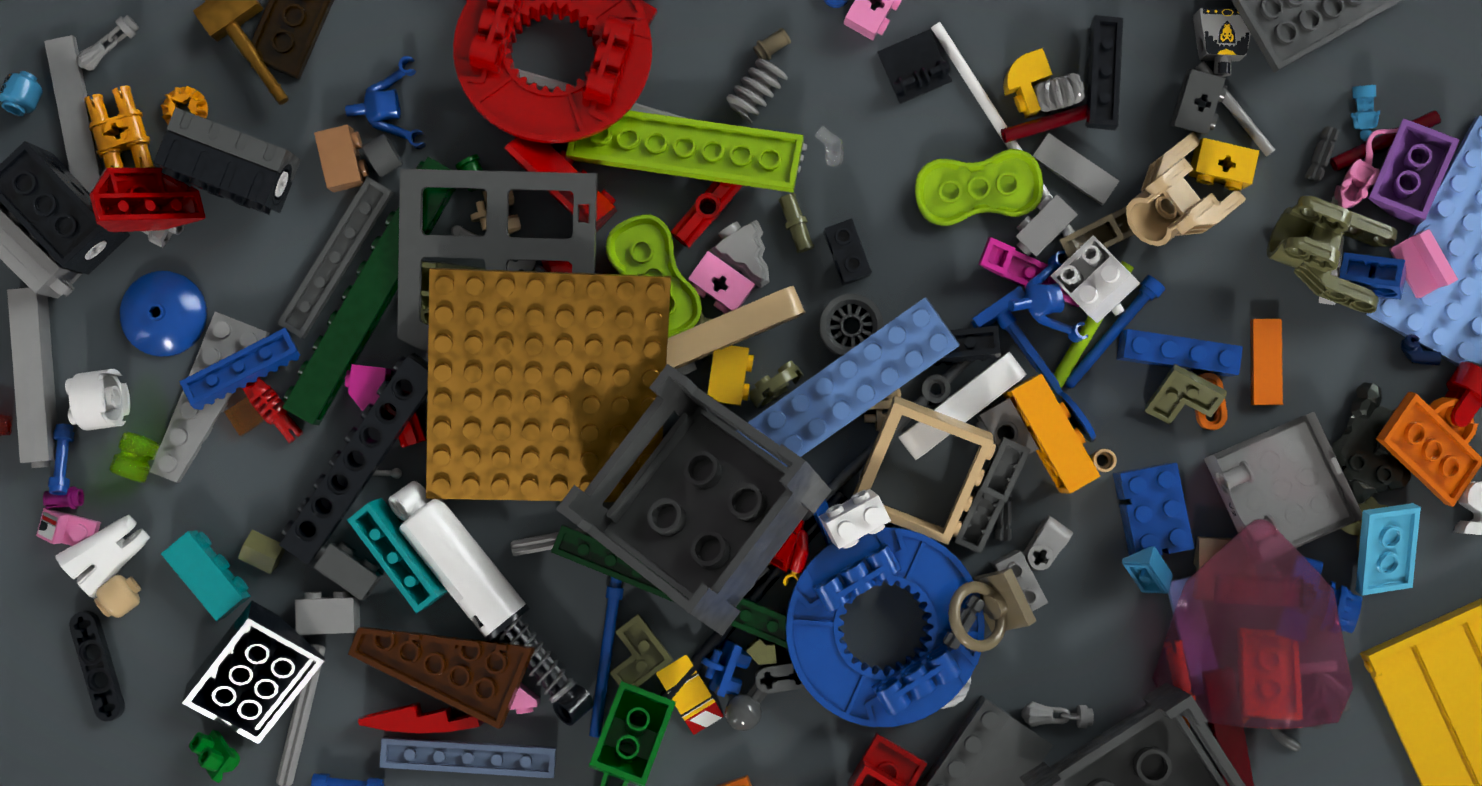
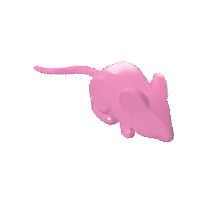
[1334,128,1398,209]

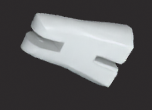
[55,515,150,598]

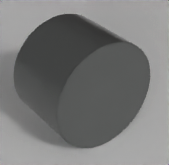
[362,133,403,177]

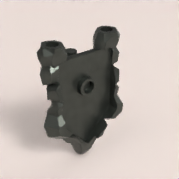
[1332,382,1411,504]

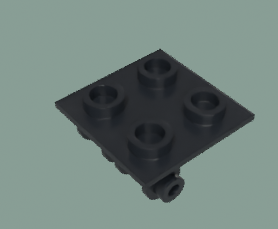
[877,29,952,104]

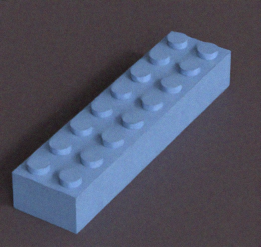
[736,297,960,467]

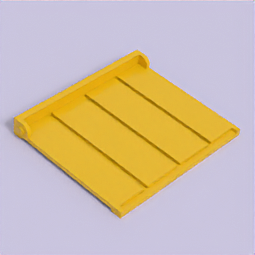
[1360,598,1482,786]

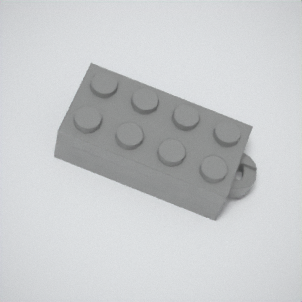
[0,202,82,299]

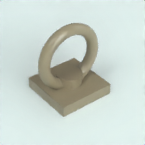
[948,568,1036,652]

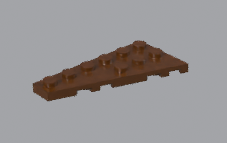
[348,627,536,729]

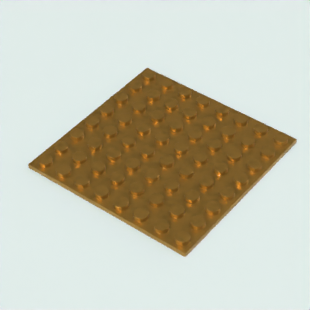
[426,268,671,502]

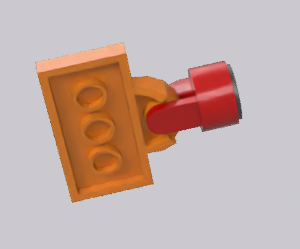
[1376,361,1482,507]

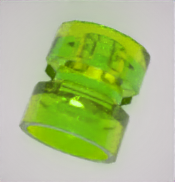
[109,431,160,483]

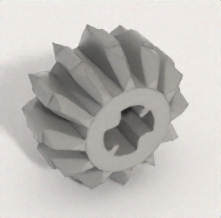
[1034,73,1085,112]

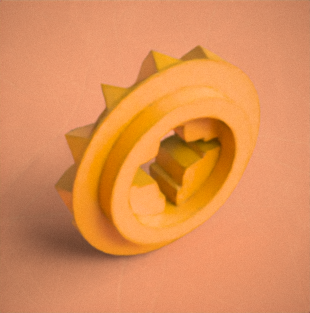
[161,86,208,125]

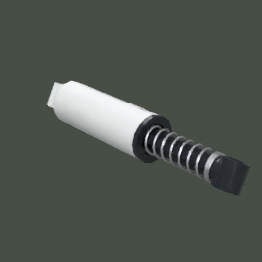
[388,481,594,726]

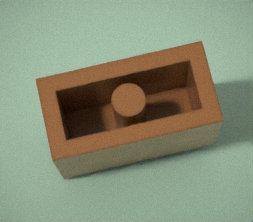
[314,124,369,193]

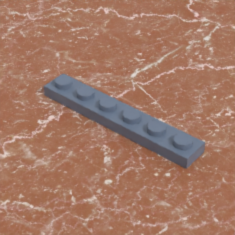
[379,737,557,778]

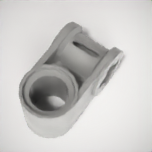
[1022,515,1073,571]

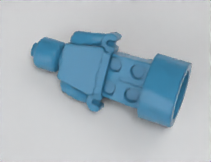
[1350,85,1380,141]

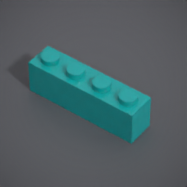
[347,498,448,614]

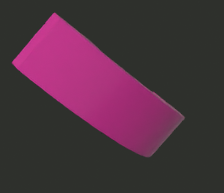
[978,237,1079,307]

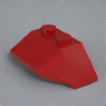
[89,168,206,232]

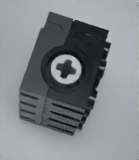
[154,107,301,215]

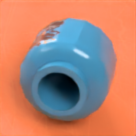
[0,71,43,116]

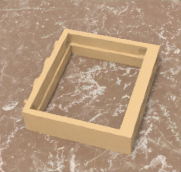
[852,395,996,545]

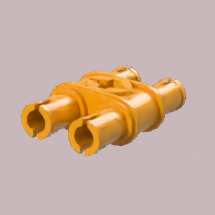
[84,85,155,168]

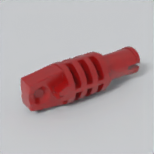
[242,377,304,444]

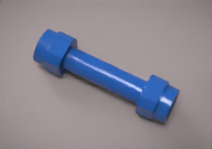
[48,424,74,495]
[311,773,384,786]

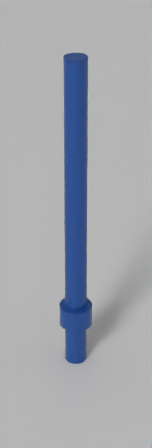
[589,577,624,737]

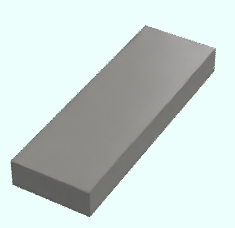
[1033,133,1119,206]

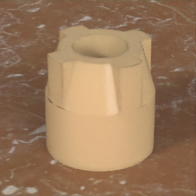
[1090,449,1117,472]

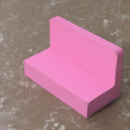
[1389,229,1458,298]

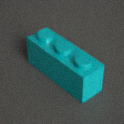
[161,530,251,621]

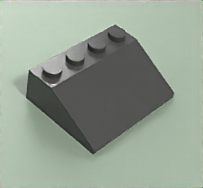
[919,695,1053,786]

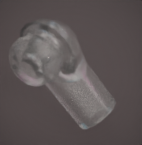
[814,126,844,167]

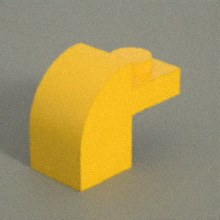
[1003,48,1053,119]

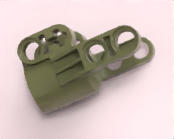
[1267,196,1398,313]

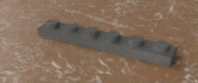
[277,176,394,339]

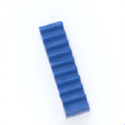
[179,327,301,410]

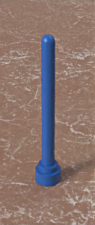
[1065,275,1165,388]

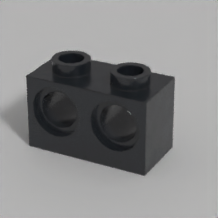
[823,218,872,286]

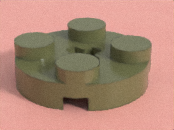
[749,360,804,408]

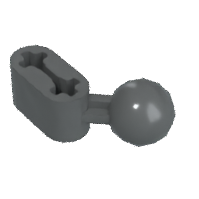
[725,661,805,731]

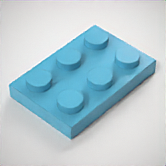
[1355,503,1421,596]

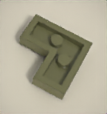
[1144,364,1227,425]
[609,613,673,687]

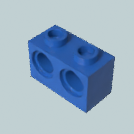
[1339,252,1407,300]

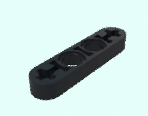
[69,611,125,722]

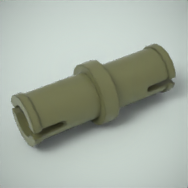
[778,193,814,253]

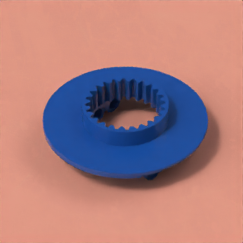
[785,527,985,727]

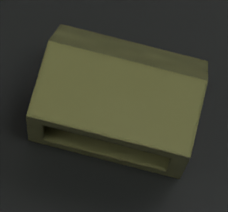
[238,529,285,574]
[746,637,777,665]

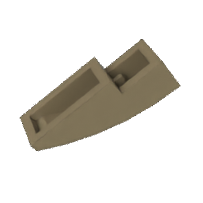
[1059,206,1135,258]

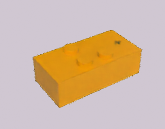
[1003,374,1101,494]

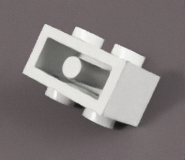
[819,489,891,549]

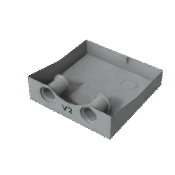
[1204,412,1362,565]

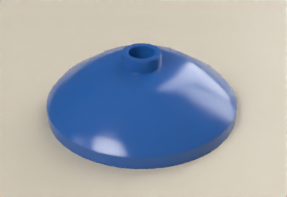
[119,271,207,357]

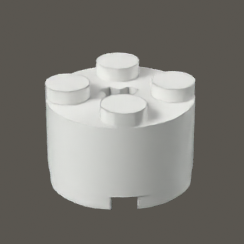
[65,369,130,431]

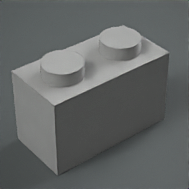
[295,591,360,635]

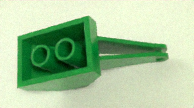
[589,681,676,786]

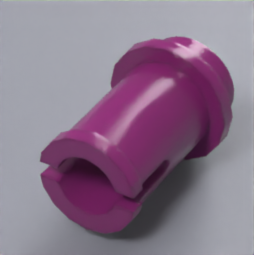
[43,486,84,509]

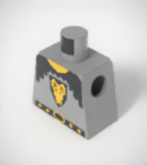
[1193,8,1251,77]

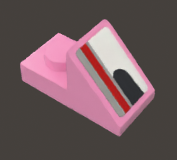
[36,508,101,546]

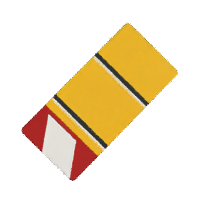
[656,655,723,735]

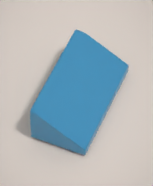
[1122,546,1173,594]

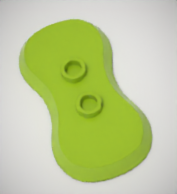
[915,149,1043,226]
[606,215,702,338]

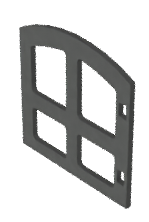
[397,169,598,352]

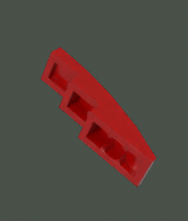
[358,702,484,734]

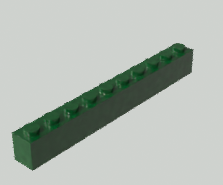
[282,157,456,425]

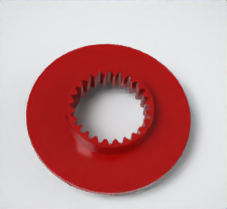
[453,0,652,143]

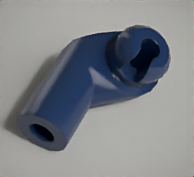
[1401,334,1441,366]

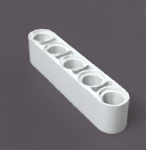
[898,351,1027,460]

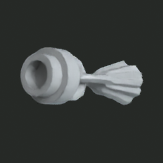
[77,15,139,71]
[1021,701,1094,729]

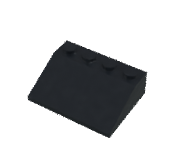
[182,601,325,744]

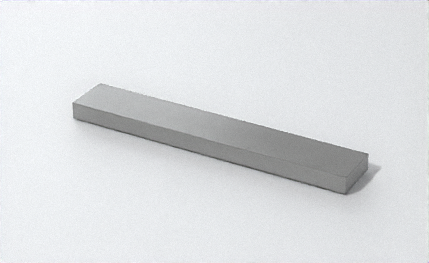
[44,35,102,193]

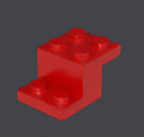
[847,732,928,786]

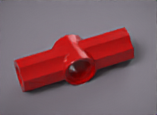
[671,181,744,249]

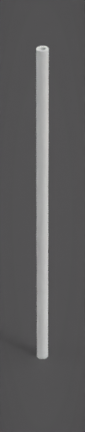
[931,22,1125,316]

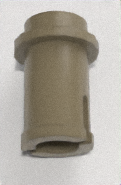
[753,28,791,61]

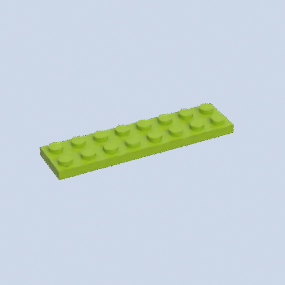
[566,110,804,193]

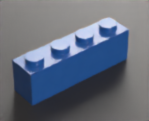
[1116,329,1243,377]

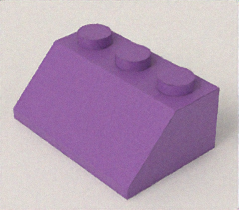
[1368,118,1460,226]

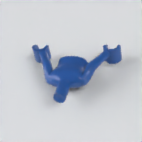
[345,56,426,149]
[1008,251,1088,343]

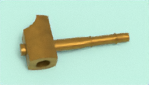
[193,0,289,105]

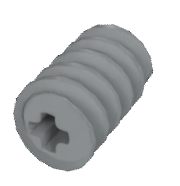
[726,59,788,124]

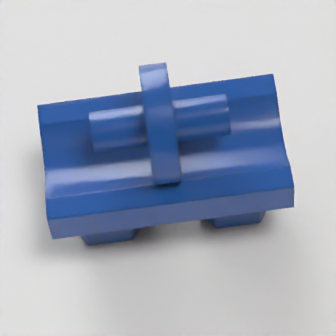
[700,639,752,697]

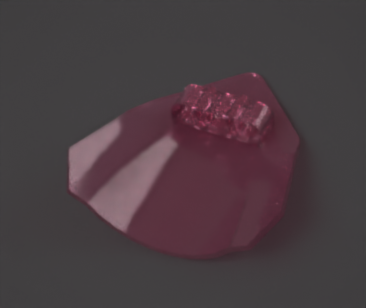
[1152,519,1353,729]

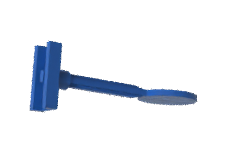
[971,286,1096,442]

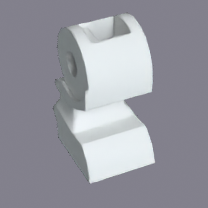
[1453,481,1482,535]

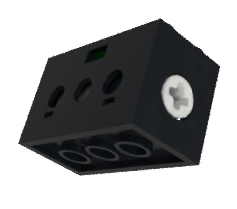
[0,141,130,275]

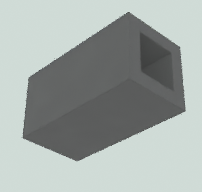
[313,541,383,601]

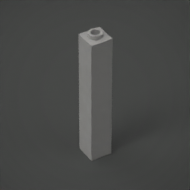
[7,288,57,468]

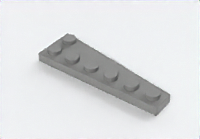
[150,312,270,483]

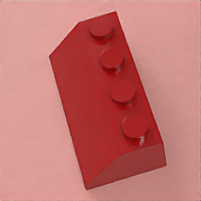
[504,137,617,233]

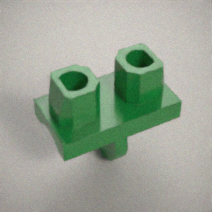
[189,729,240,783]

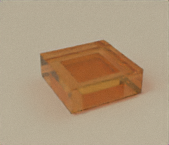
[224,397,265,436]

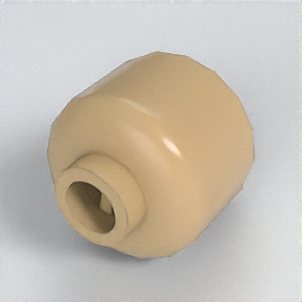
[94,575,141,618]

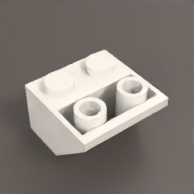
[1051,235,1140,323]

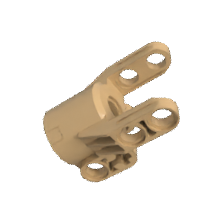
[1126,132,1246,246]

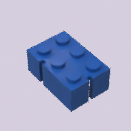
[1113,463,1195,556]

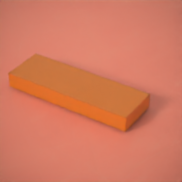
[1250,319,1283,405]

